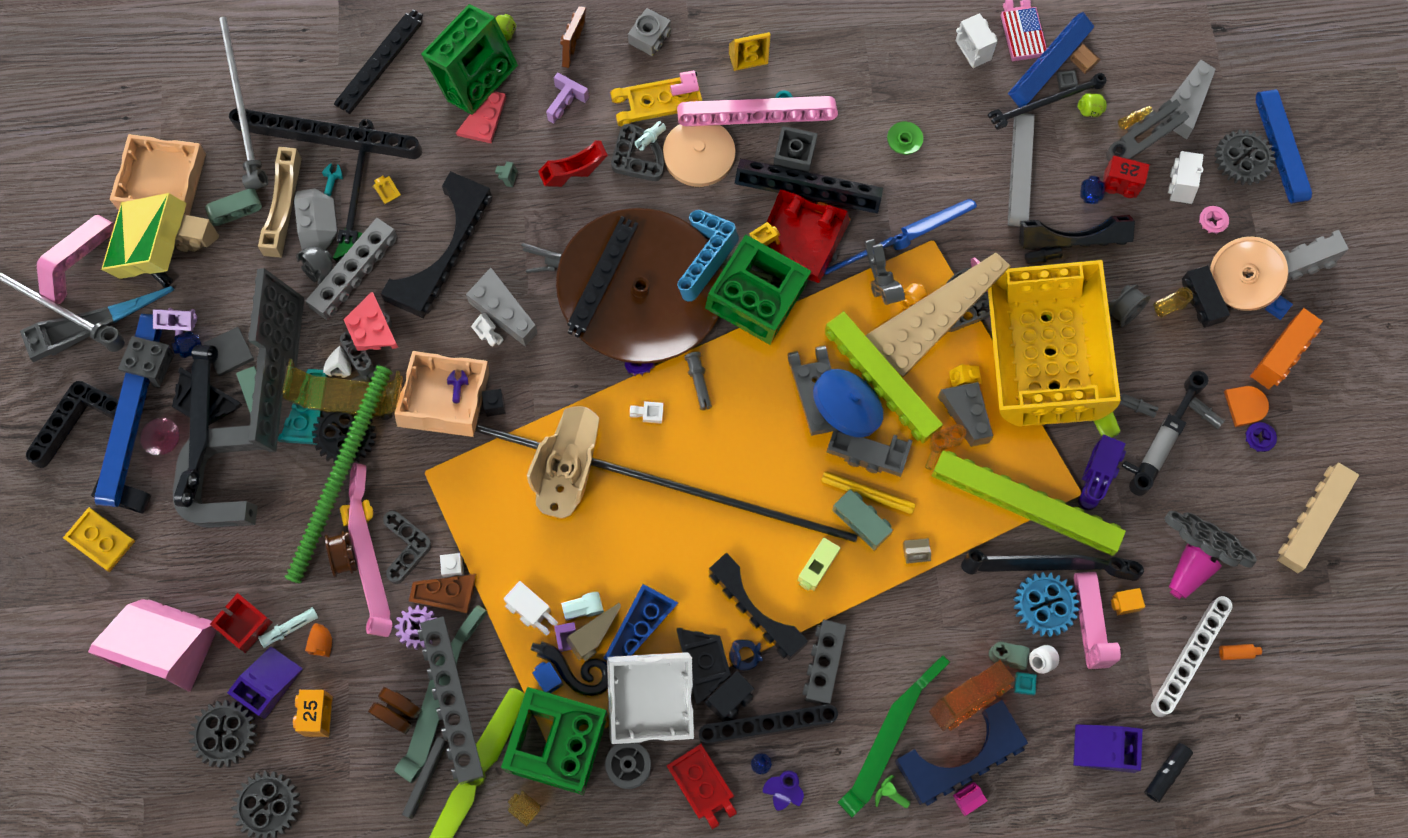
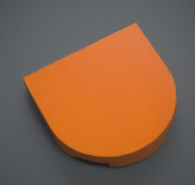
[1224,386,1269,427]

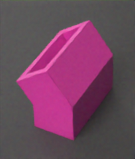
[953,782,987,816]

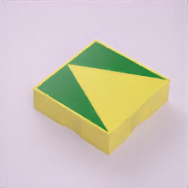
[101,193,187,279]

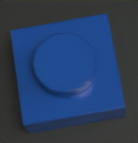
[1265,295,1293,320]

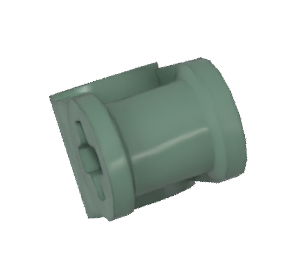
[989,642,1030,670]

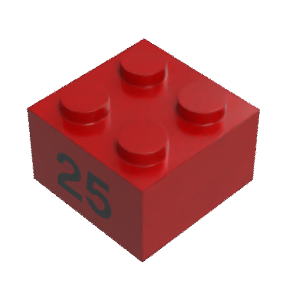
[1101,156,1150,198]

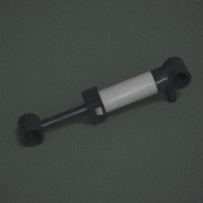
[1122,371,1209,496]

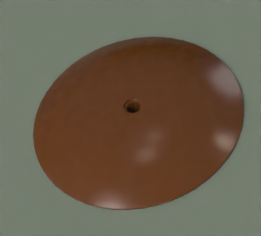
[556,208,723,364]

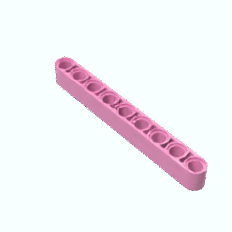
[677,96,838,126]

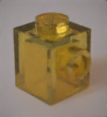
[507,791,541,827]

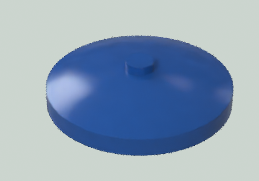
[813,369,883,437]

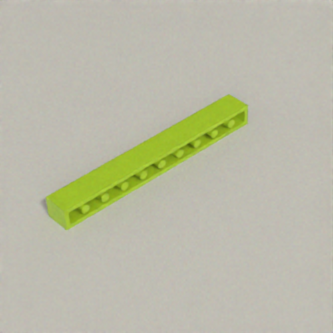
[931,451,1126,556]

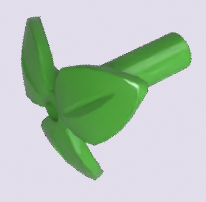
[875,775,910,808]

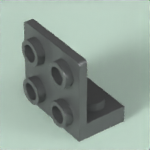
[118,336,174,388]

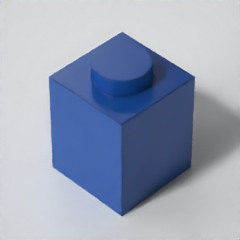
[532,662,564,694]

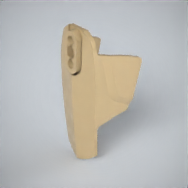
[527,406,600,519]

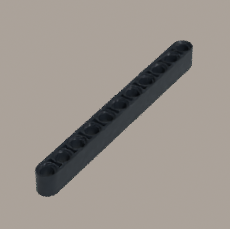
[229,108,422,159]

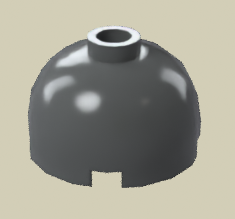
[296,246,333,284]

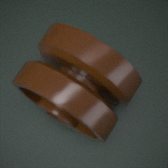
[368,687,422,735]

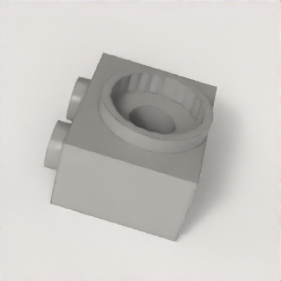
[628,8,672,56]

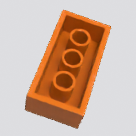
[1250,308,1323,390]

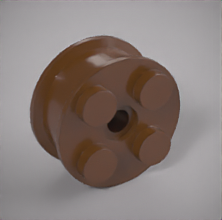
[325,531,357,578]

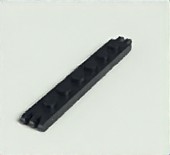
[334,9,423,114]
[567,216,639,338]

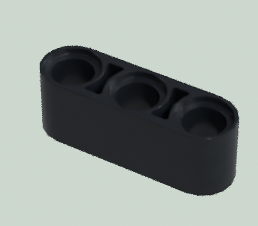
[91,478,152,514]

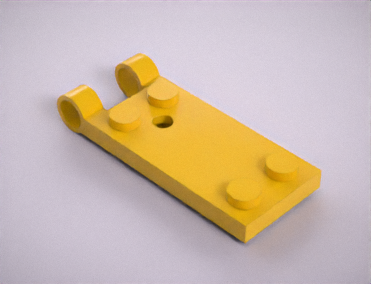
[610,77,702,127]

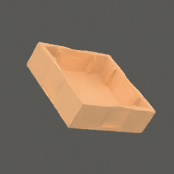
[110,134,206,216]
[395,351,489,437]

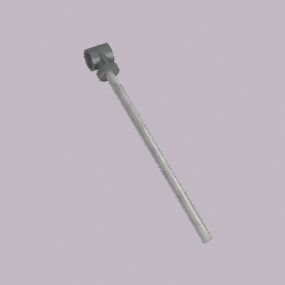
[219,17,269,190]
[0,272,125,352]

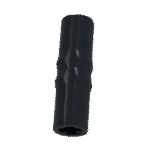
[1144,743,1193,803]

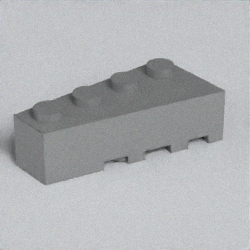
[466,268,537,347]

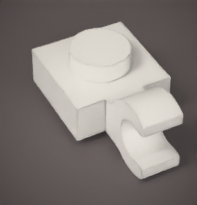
[471,313,503,347]
[630,401,663,424]

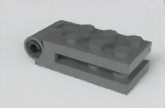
[1106,99,1189,162]

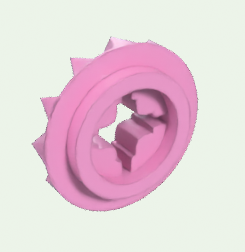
[1199,206,1229,234]

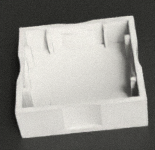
[607,652,694,744]

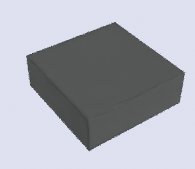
[1056,70,1078,90]

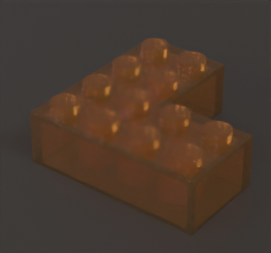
[929,660,1015,731]

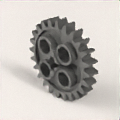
[1214,129,1276,186]
[189,700,258,768]
[231,771,301,838]

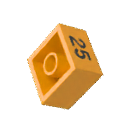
[293,689,333,737]

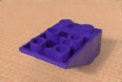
[227,647,303,719]
[1073,724,1143,773]

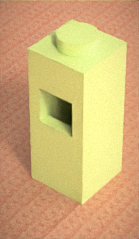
[797,537,840,591]

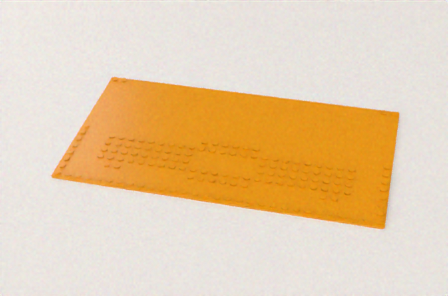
[425,240,1081,742]

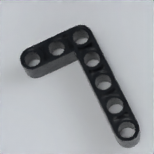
[26,381,118,468]

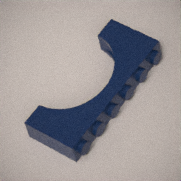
[895,700,1028,806]

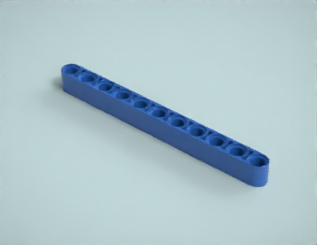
[95,313,162,507]

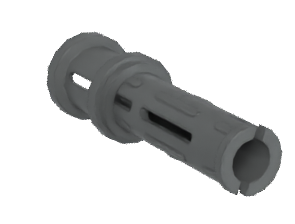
[684,352,712,410]

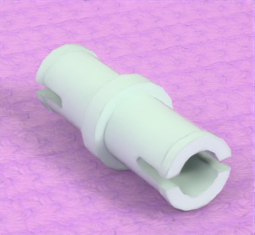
[635,121,666,150]

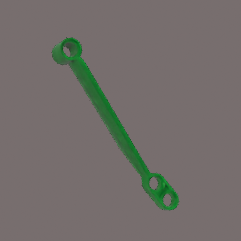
[837,655,950,818]

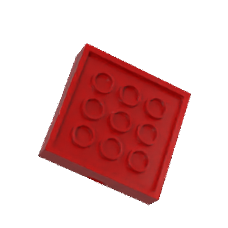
[767,189,850,283]

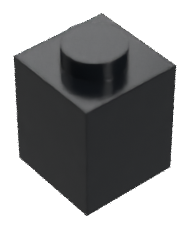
[482,389,506,417]

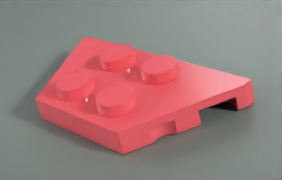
[343,292,398,351]

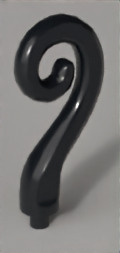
[531,641,608,696]

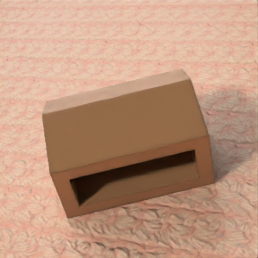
[1070,44,1101,74]

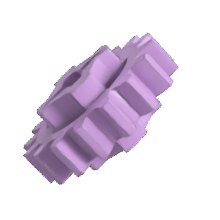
[395,605,437,650]

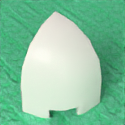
[323,346,352,378]

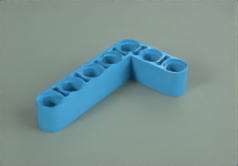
[677,210,739,302]

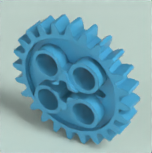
[1013,572,1079,637]

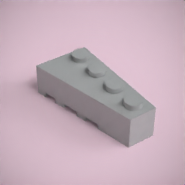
[1160,59,1216,139]
[1282,230,1349,280]

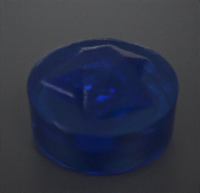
[751,753,772,775]

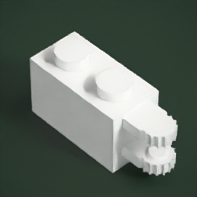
[503,581,558,636]

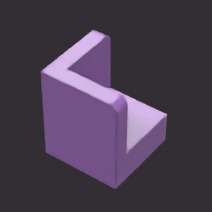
[554,622,576,652]

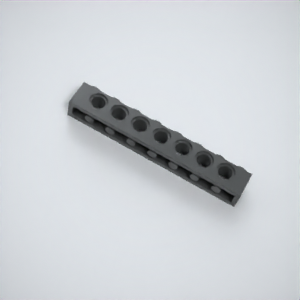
[417,616,484,785]

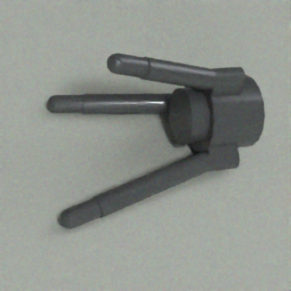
[521,243,561,273]

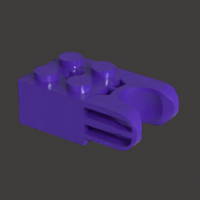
[1078,434,1126,510]

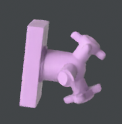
[153,308,197,342]

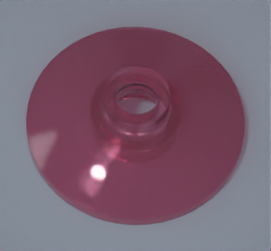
[140,418,180,455]

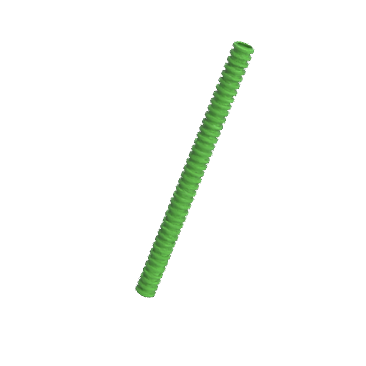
[284,365,393,584]

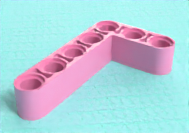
[37,215,115,304]
[1074,572,1121,669]

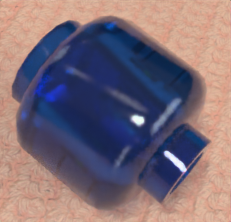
[1080,176,1105,204]
[171,331,201,358]

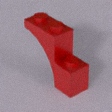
[538,140,608,187]

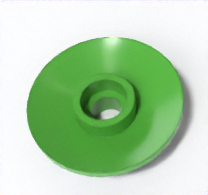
[887,121,923,155]

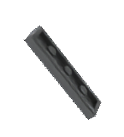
[402,737,447,819]

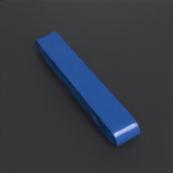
[1008,12,1094,107]
[1256,89,1312,203]

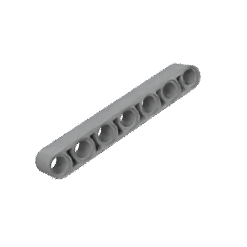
[1008,113,1034,227]

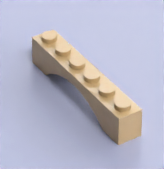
[258,147,302,258]

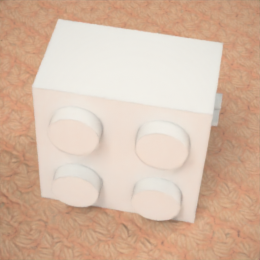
[956,13,997,68]
[1168,151,1203,204]

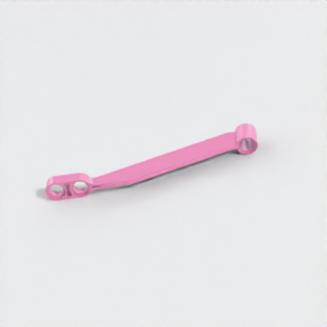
[348,463,392,637]

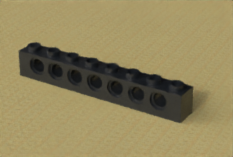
[734,158,883,214]

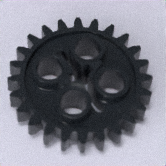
[312,404,376,465]

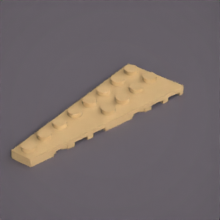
[865,253,1010,377]

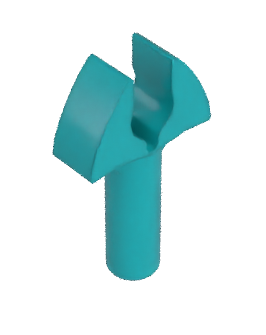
[322,163,343,196]

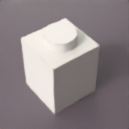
[440,553,464,578]

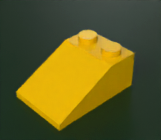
[729,32,770,71]

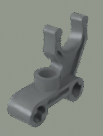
[865,239,905,305]

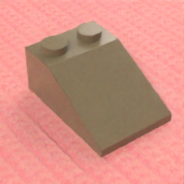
[566,603,621,661]

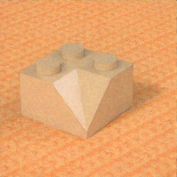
[175,215,219,252]

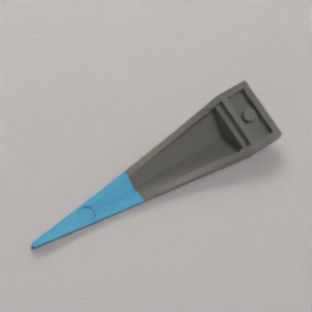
[20,286,175,362]

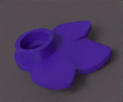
[763,771,804,811]

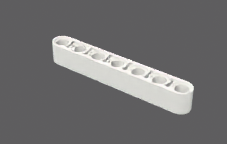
[1151,596,1232,717]

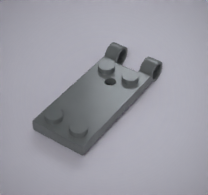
[788,345,837,436]

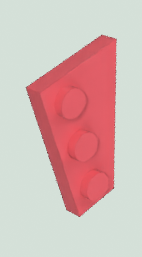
[456,91,506,143]

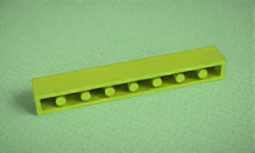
[825,311,943,444]

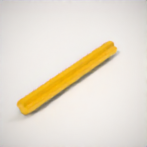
[822,472,915,514]

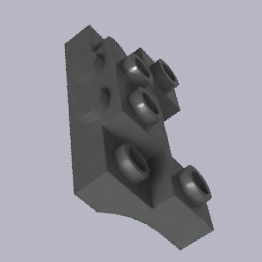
[826,430,912,477]

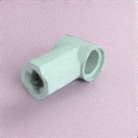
[561,592,604,621]

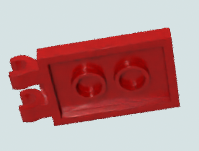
[666,744,737,830]

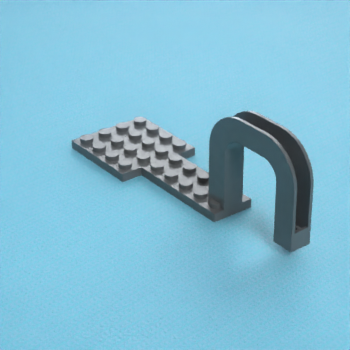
[173,268,304,528]

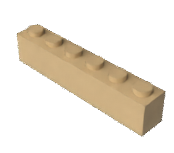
[1277,462,1359,573]

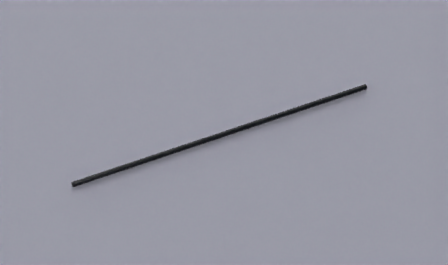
[475,424,858,542]

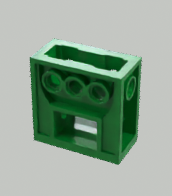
[421,4,518,115]
[705,234,811,345]
[501,687,608,796]

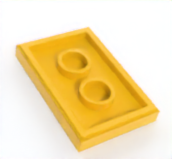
[63,507,135,572]

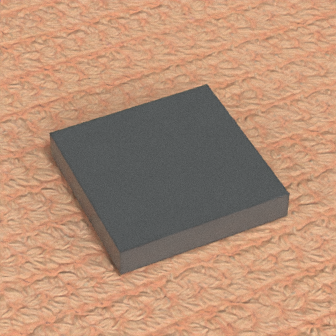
[203,327,254,376]

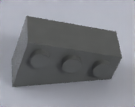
[938,382,993,447]

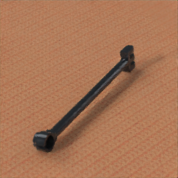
[987,73,1107,130]
[337,119,374,244]

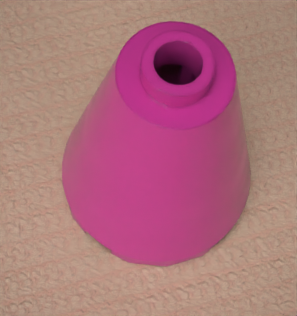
[1169,544,1222,600]

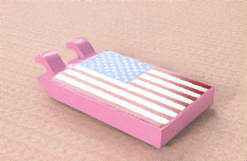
[1001,0,1047,61]

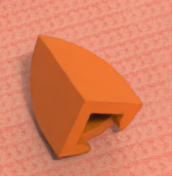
[305,623,332,657]

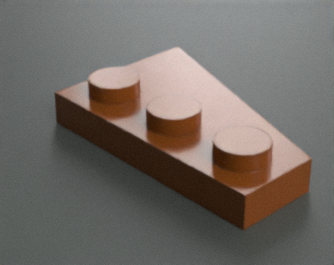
[560,6,586,68]
[409,574,477,613]

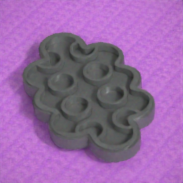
[1164,511,1257,568]

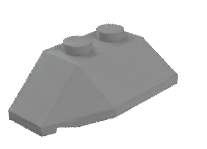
[294,188,338,251]

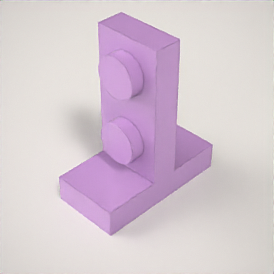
[546,72,589,124]

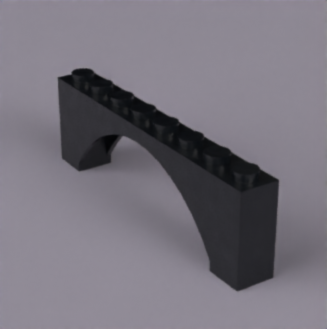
[381,171,492,319]

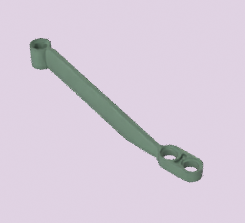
[394,605,487,783]

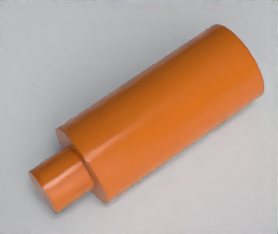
[1219,644,1262,660]

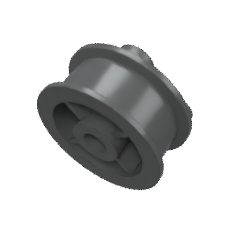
[1108,284,1150,327]
[605,743,651,789]

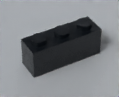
[1182,265,1230,328]

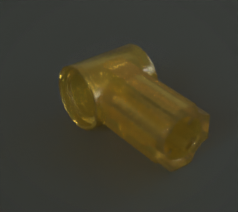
[1153,287,1193,318]

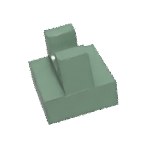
[495,161,518,187]

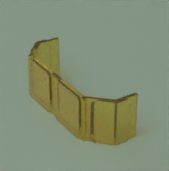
[282,359,403,416]

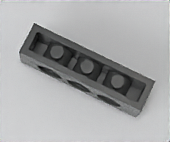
[802,620,847,705]

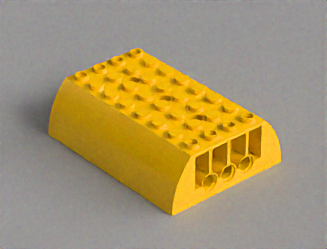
[988,260,1121,427]

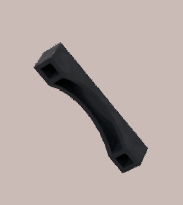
[1019,215,1135,250]
[709,553,808,661]

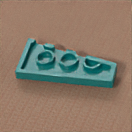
[278,369,328,445]

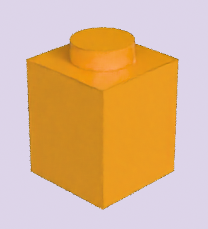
[1111,588,1145,616]

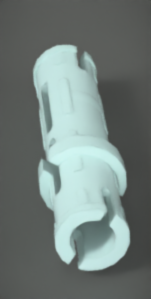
[258,607,319,648]

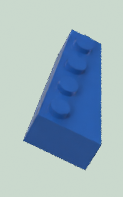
[604,584,678,660]

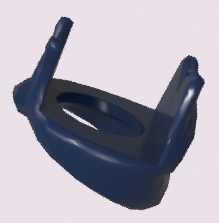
[729,640,763,671]

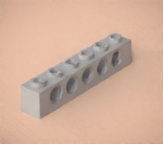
[306,218,397,320]

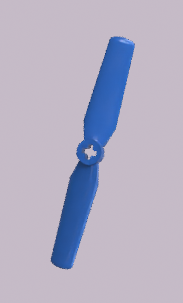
[824,199,977,275]

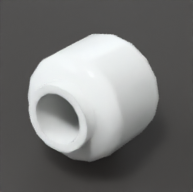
[1029,645,1059,674]

